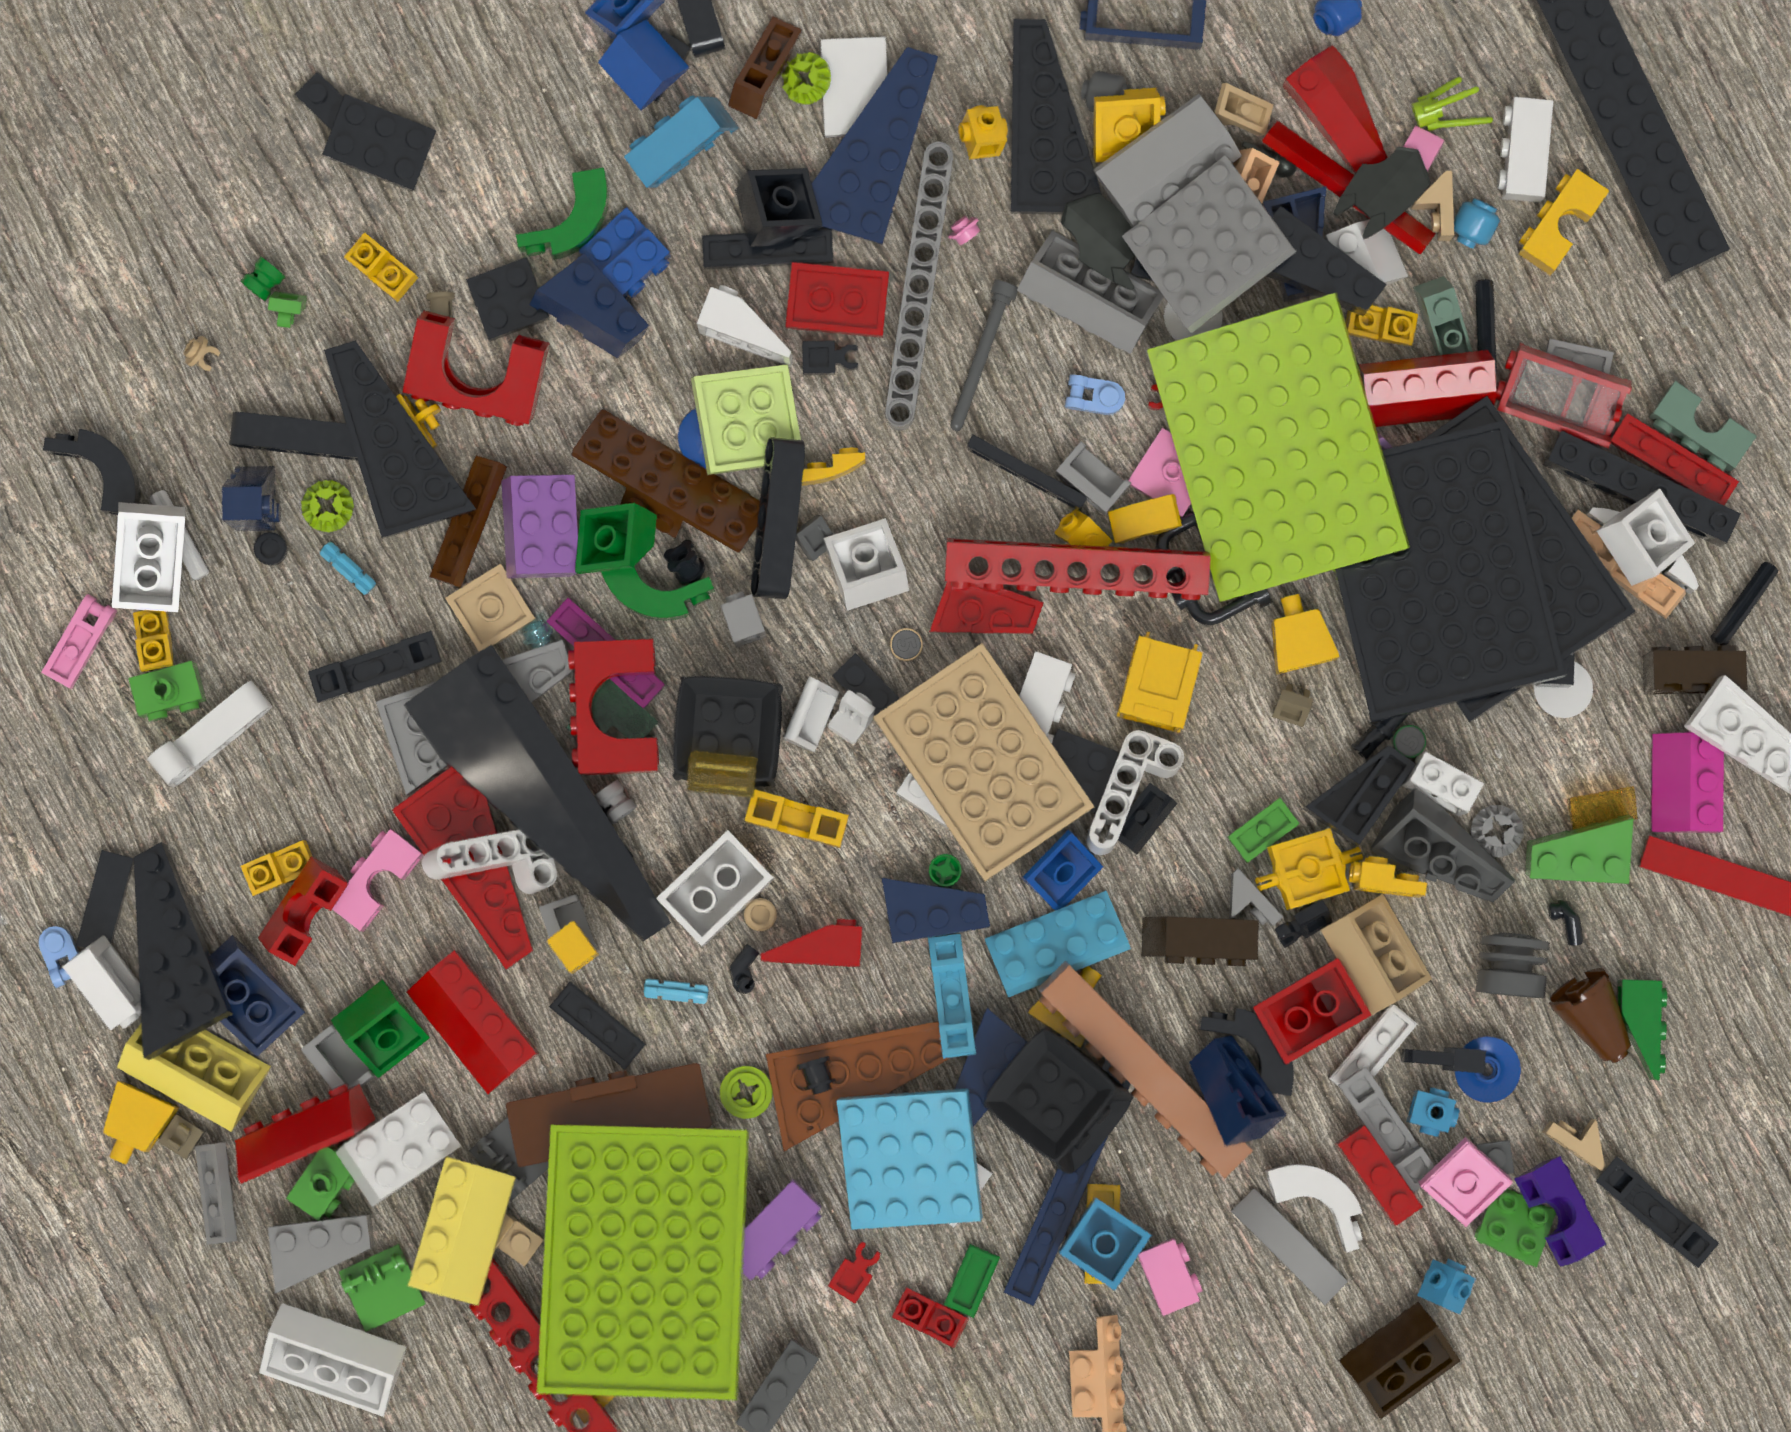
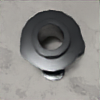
[663,540,706,584]
[797,1056,836,1095]

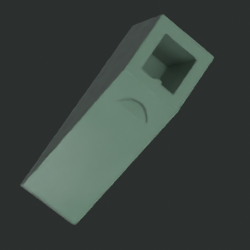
[1413,276,1472,356]

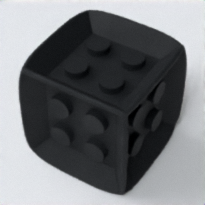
[673,676,783,788]
[983,1027,1134,1174]

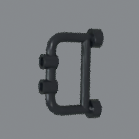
[1156,512,1273,625]

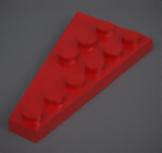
[392,767,534,970]

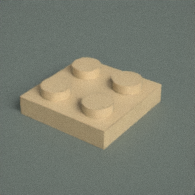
[445,563,536,652]

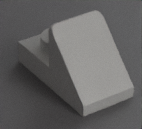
[1229,868,1283,926]

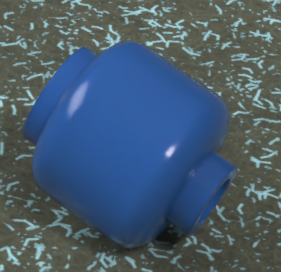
[1313,0,1362,37]

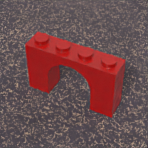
[402,310,550,426]
[568,639,659,776]

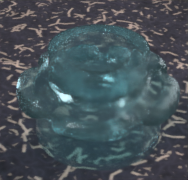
[522,620,553,648]

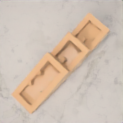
[1572,510,1686,619]

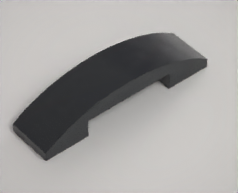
[308,630,442,703]
[1595,1156,1719,1269]

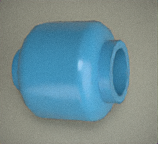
[1454,198,1500,249]

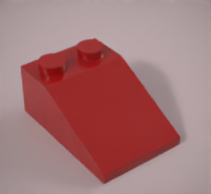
[760,919,863,967]
[1252,958,1371,1065]

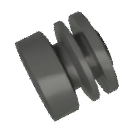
[1475,932,1550,998]

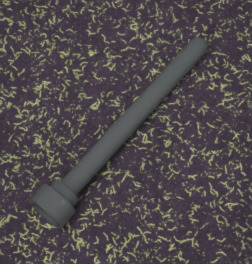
[950,279,1018,431]

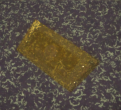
[687,751,757,798]
[1567,786,1638,830]

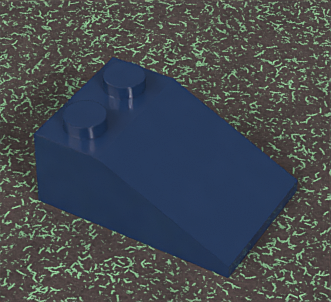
[210,935,305,1056]

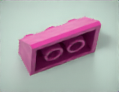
[1651,732,1724,834]

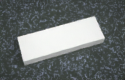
[1329,1004,1417,1087]

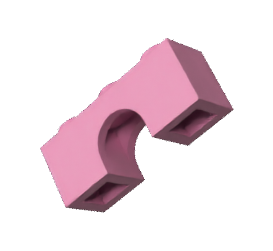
[332,829,424,932]

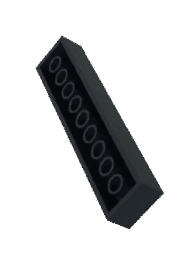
[1527,0,1730,283]

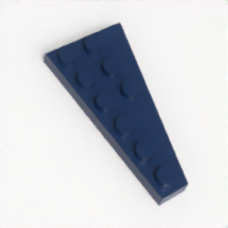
[812,47,938,245]

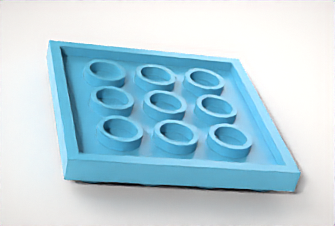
[837,1088,983,1230]

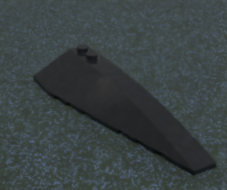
[404,645,671,942]

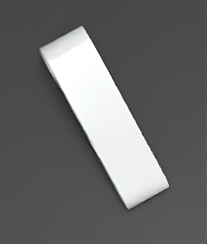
[147,681,272,787]
[1086,730,1184,855]
[422,830,557,894]

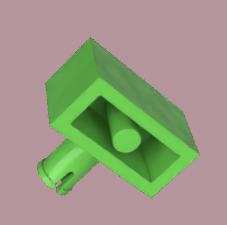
[128,661,207,722]
[286,1145,355,1221]

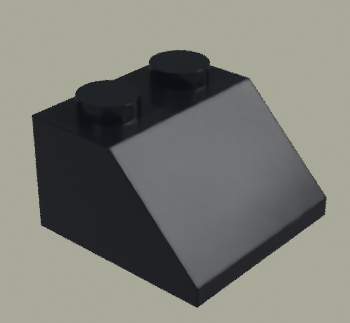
[735,168,823,247]

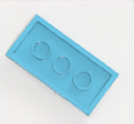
[984,891,1131,998]

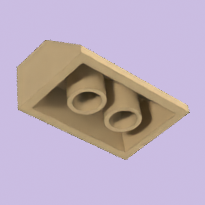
[1321,894,1432,1015]

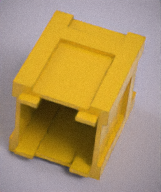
[1116,632,1203,733]

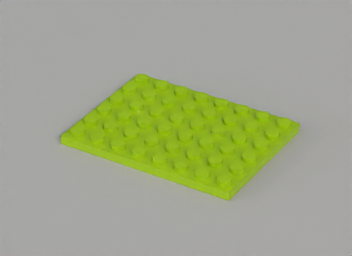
[1147,293,1410,602]
[537,1125,749,1400]

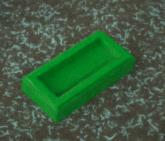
[944,1244,1000,1318]

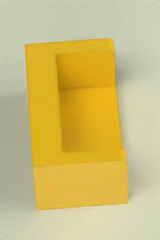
[547,921,600,974]

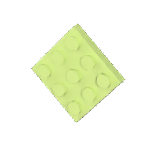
[691,364,801,475]

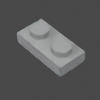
[1542,339,1614,384]

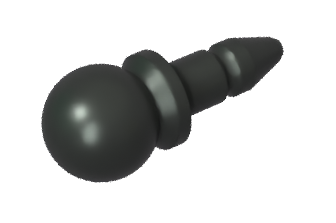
[1242,141,1297,178]

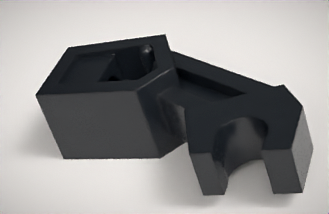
[1401,1047,1486,1073]

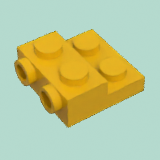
[1094,88,1166,163]
[1348,856,1427,898]

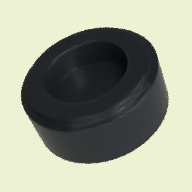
[254,532,288,566]

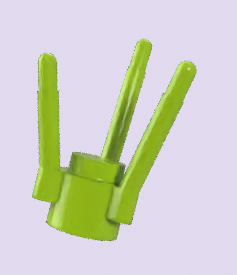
[1411,76,1493,131]

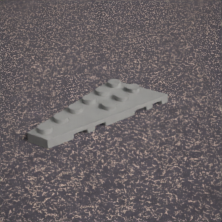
[376,640,574,796]

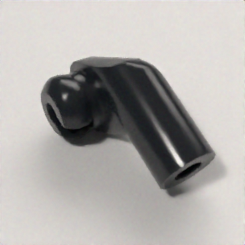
[1548,900,1584,946]
[729,944,760,994]

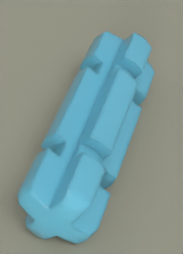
[320,542,376,595]
[644,978,709,1004]

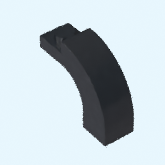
[43,429,141,515]
[1198,1008,1294,1096]

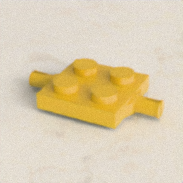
[1255,828,1363,910]

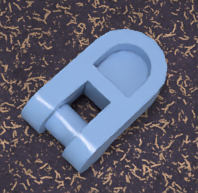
[1065,375,1125,415]
[38,926,79,988]

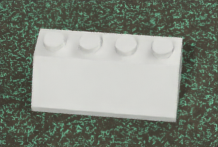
[259,1303,406,1417]

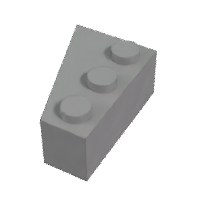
[268,1214,375,1294]

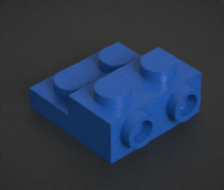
[579,207,671,298]

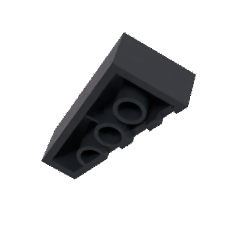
[1266,206,1387,317]

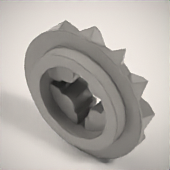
[1471,805,1524,857]

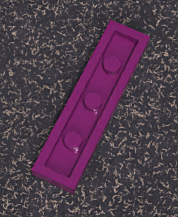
[546,598,666,710]

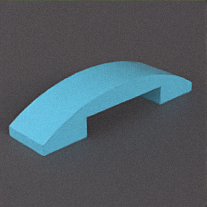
[928,934,976,1058]

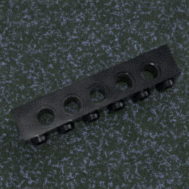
[1543,431,1741,547]

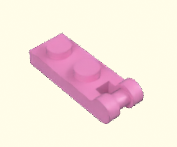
[41,594,117,689]

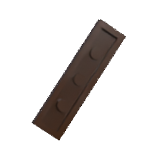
[429,455,507,588]

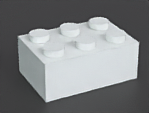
[112,502,185,612]
[656,830,774,947]
[335,1092,461,1207]

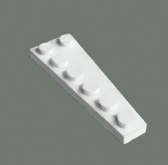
[1684,675,1791,794]

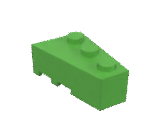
[1525,814,1634,884]

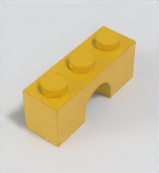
[1518,169,1610,276]
[745,789,849,849]

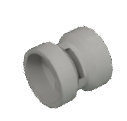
[594,780,637,825]

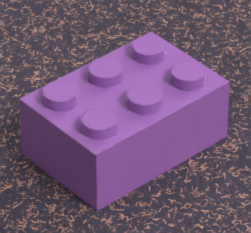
[501,475,578,579]
[743,1179,822,1280]

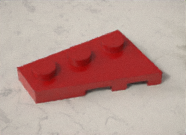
[929,581,1044,635]

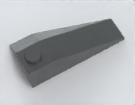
[1371,788,1515,903]

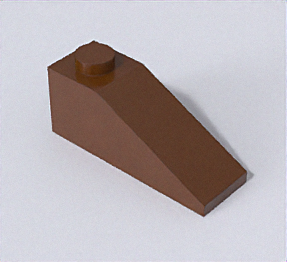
[728,16,802,120]

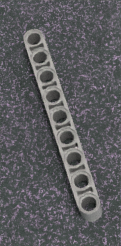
[885,141,953,431]

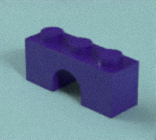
[1514,1156,1606,1267]

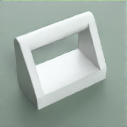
[783,677,840,753]

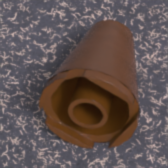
[1549,968,1631,1063]

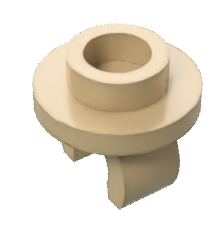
[183,336,220,371]

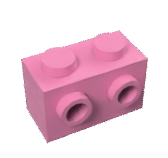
[1138,1238,1202,1316]

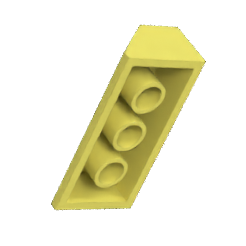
[117,1023,271,1132]
[408,1157,516,1306]

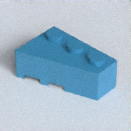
[624,95,739,188]

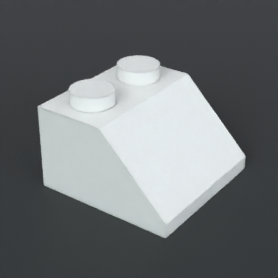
[1325,220,1408,285]
[1597,489,1695,586]
[824,518,909,611]

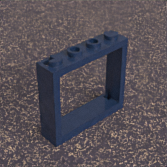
[1079,0,1206,50]

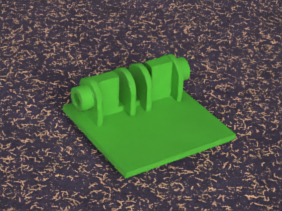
[1474,1188,1556,1267]
[339,1244,426,1332]

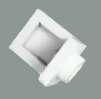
[828,690,876,744]

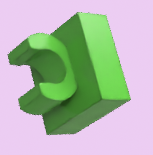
[268,291,307,328]

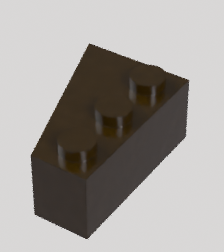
[1642,645,1748,695]
[1141,916,1259,966]

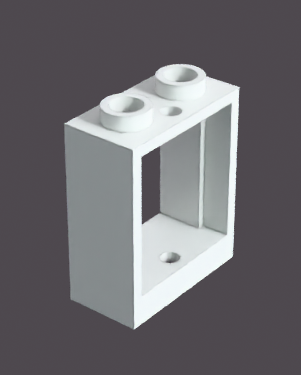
[1402,752,1484,817]
[63,935,141,1031]

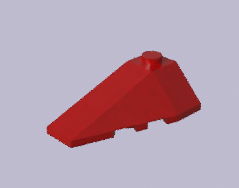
[1282,45,1388,174]

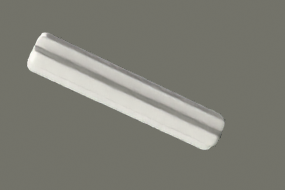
[150,490,209,580]

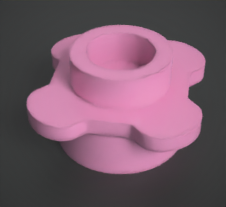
[948,216,980,245]

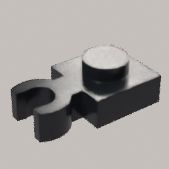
[802,341,858,375]
[1275,899,1333,948]

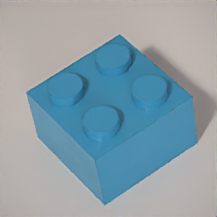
[1058,1197,1152,1291]

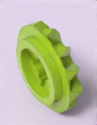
[781,52,831,105]
[301,480,354,532]
[720,1066,773,1119]

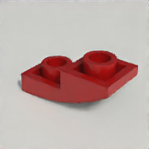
[892,1287,969,1348]

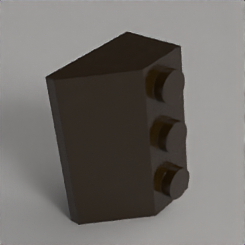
[1339,1301,1460,1419]

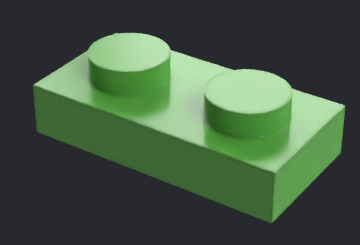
[1227,798,1300,863]

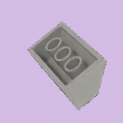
[1093,94,1242,228]
[1017,230,1164,354]

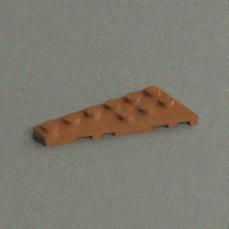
[766,1021,952,1151]

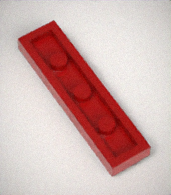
[1611,413,1739,506]

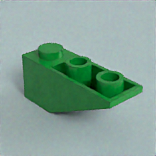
[1617,979,1667,1080]

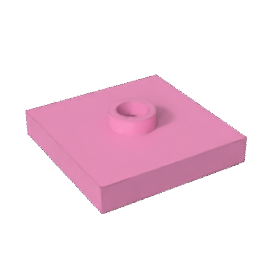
[1128,427,1191,518]
[1419,1137,1513,1227]

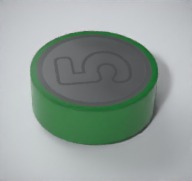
[1392,725,1426,758]

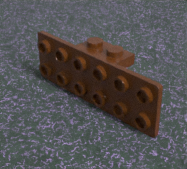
[571,409,760,553]
[506,1063,712,1167]

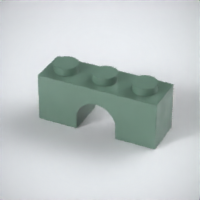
[1649,381,1757,472]

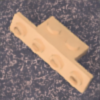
[1069,1315,1127,1432]

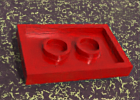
[785,262,889,338]

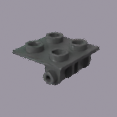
[469,1117,549,1200]

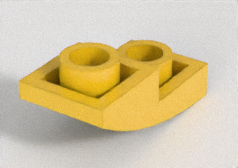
[344,232,418,302]
[1345,305,1418,346]
[802,448,866,486]
[1108,494,1182,544]
[133,610,173,672]
[240,840,313,896]

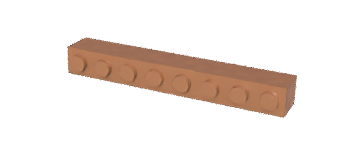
[1037,961,1253,1178]

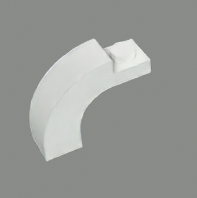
[1265,1164,1362,1252]

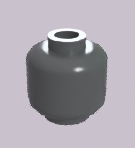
[1081,71,1131,113]

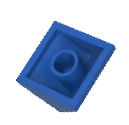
[585,0,665,40]
[598,20,690,111]
[1021,830,1103,911]

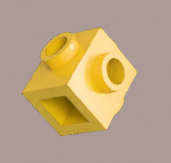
[958,105,1008,159]

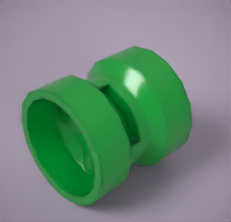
[240,256,286,302]
[929,854,962,888]

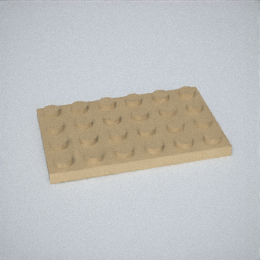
[873,643,1094,882]

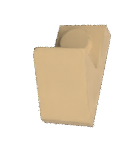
[1215,83,1274,136]
[1411,171,1454,241]
[1542,1119,1605,1171]
[496,1212,545,1267]

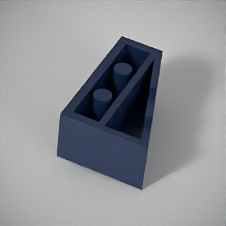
[882,878,990,944]

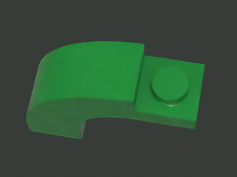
[516,167,609,260]
[601,566,715,621]

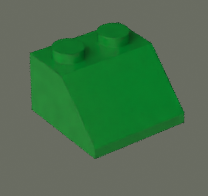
[575,503,657,574]
[331,979,430,1078]

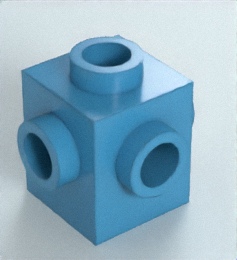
[1406,1087,1460,1137]
[1417,1259,1476,1315]

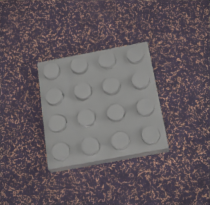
[1122,155,1296,333]

